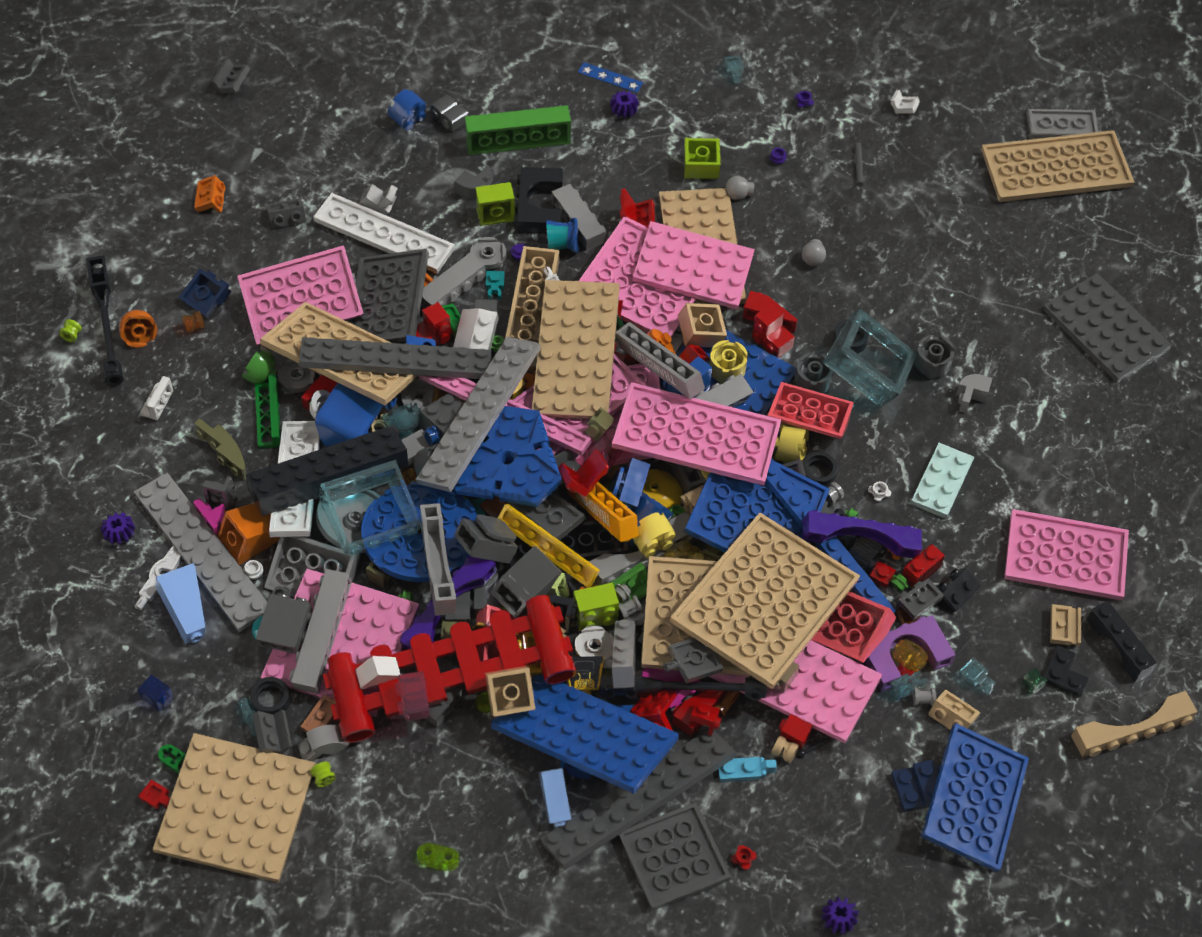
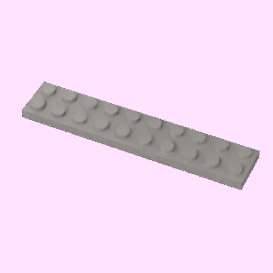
[416,337,541,492]
[134,473,267,633]

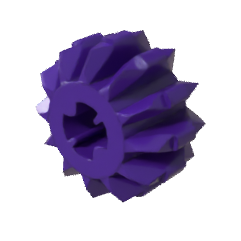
[610,90,639,118]
[100,511,135,546]
[821,896,859,935]

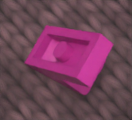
[193,498,226,536]

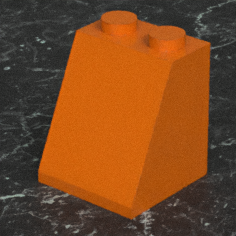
[217,503,280,565]

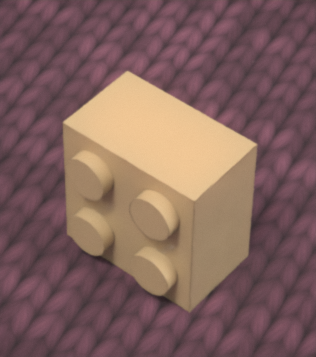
[678,303,727,347]
[485,666,535,717]

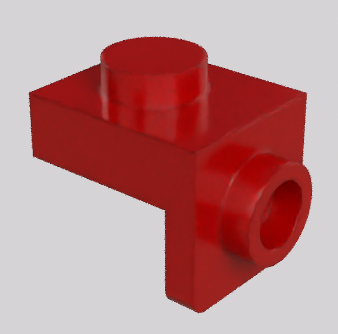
[690,701,722,736]

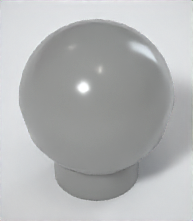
[725,176,754,200]
[801,239,826,266]

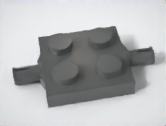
[663,638,724,683]

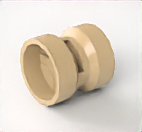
[771,735,799,763]

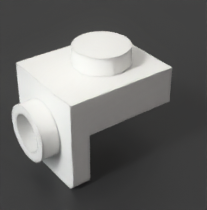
[891,90,920,114]

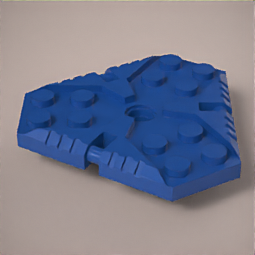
[454,406,562,507]

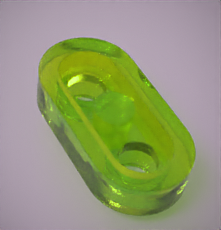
[417,843,460,871]

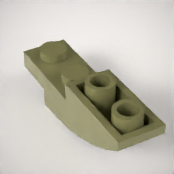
[194,418,247,480]

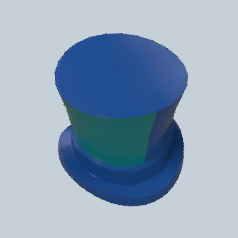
[546,218,579,253]

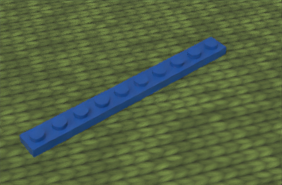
[765,459,896,613]

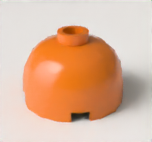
[119,310,157,348]

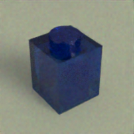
[138,675,173,711]

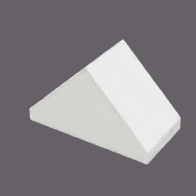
[355,656,401,690]

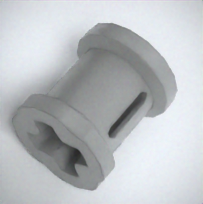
[619,595,644,619]
[912,687,936,706]

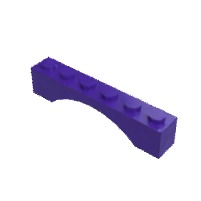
[802,510,922,559]
[400,555,497,650]

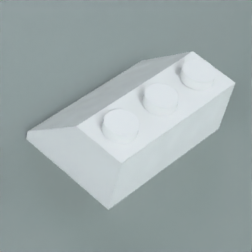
[453,308,498,350]

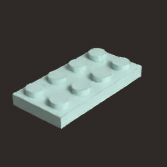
[911,443,974,519]

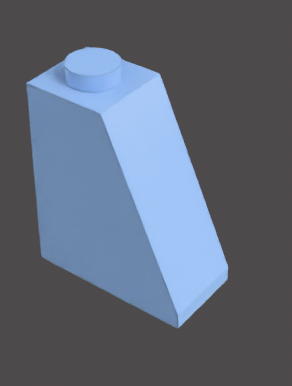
[538,768,571,827]

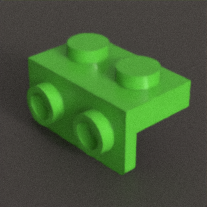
[610,562,648,604]

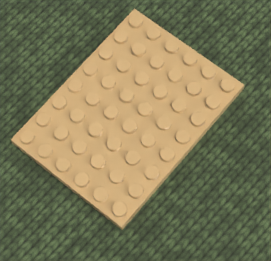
[669,513,860,689]

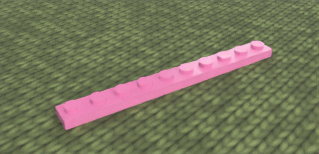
[419,375,592,456]

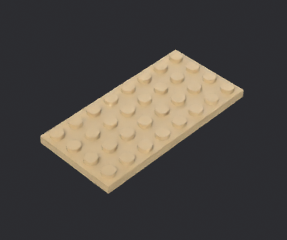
[981,130,1134,202]
[659,188,746,304]
[532,280,620,419]
[260,302,418,406]

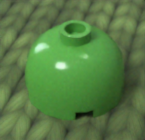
[242,346,277,384]

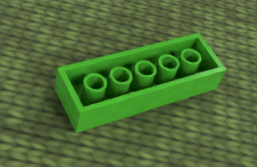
[465,105,571,155]

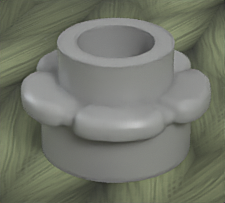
[615,584,631,603]

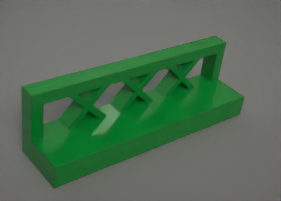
[255,374,281,449]

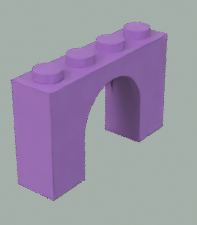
[864,615,955,692]

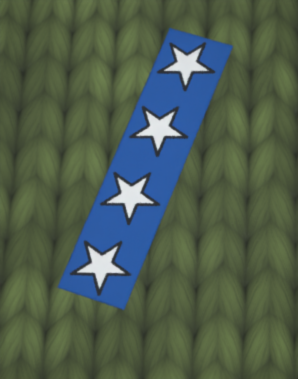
[578,62,643,93]

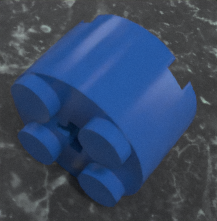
[387,89,426,131]

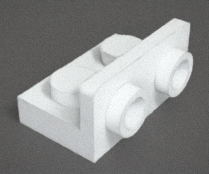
[140,376,173,420]

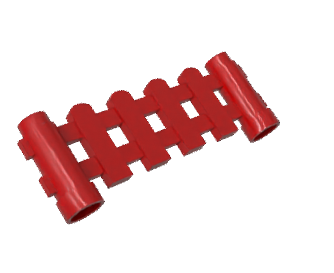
[323,595,577,743]

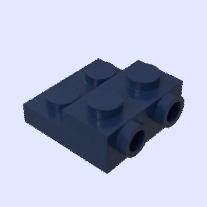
[178,269,232,318]
[891,760,940,813]

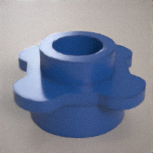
[424,426,441,445]

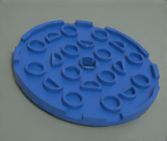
[361,481,477,582]

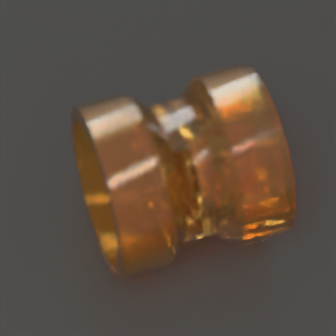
[181,310,205,333]

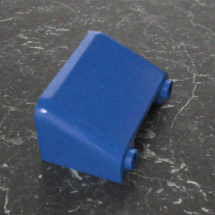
[315,383,397,447]

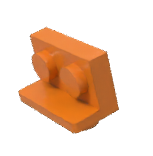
[194,175,225,213]

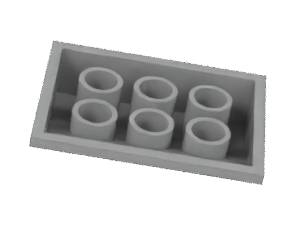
[264,536,362,597]

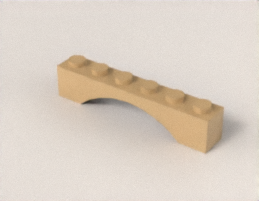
[1071,691,1198,757]

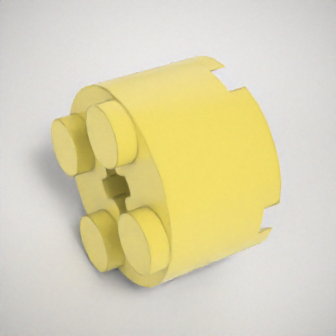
[709,340,747,384]
[775,423,809,463]
[632,513,676,558]

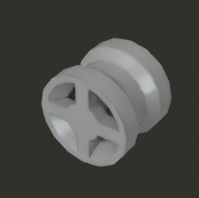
[825,482,844,506]

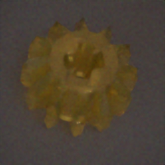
[892,639,928,672]

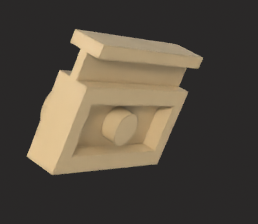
[1050,604,1081,647]

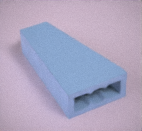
[155,563,205,644]

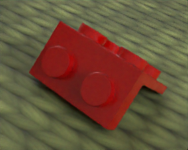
[619,188,655,228]
[558,449,609,497]
[630,690,677,731]

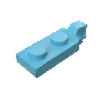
[718,757,777,782]

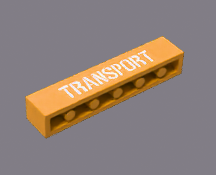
[567,482,638,542]

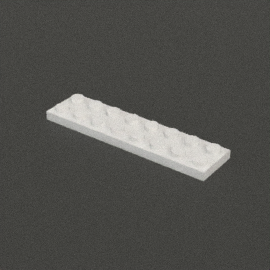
[313,193,455,274]
[269,421,320,537]

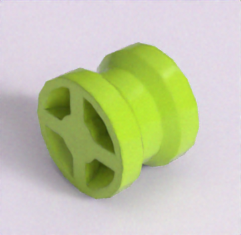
[59,319,82,342]
[310,761,336,787]

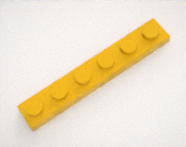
[498,504,600,588]

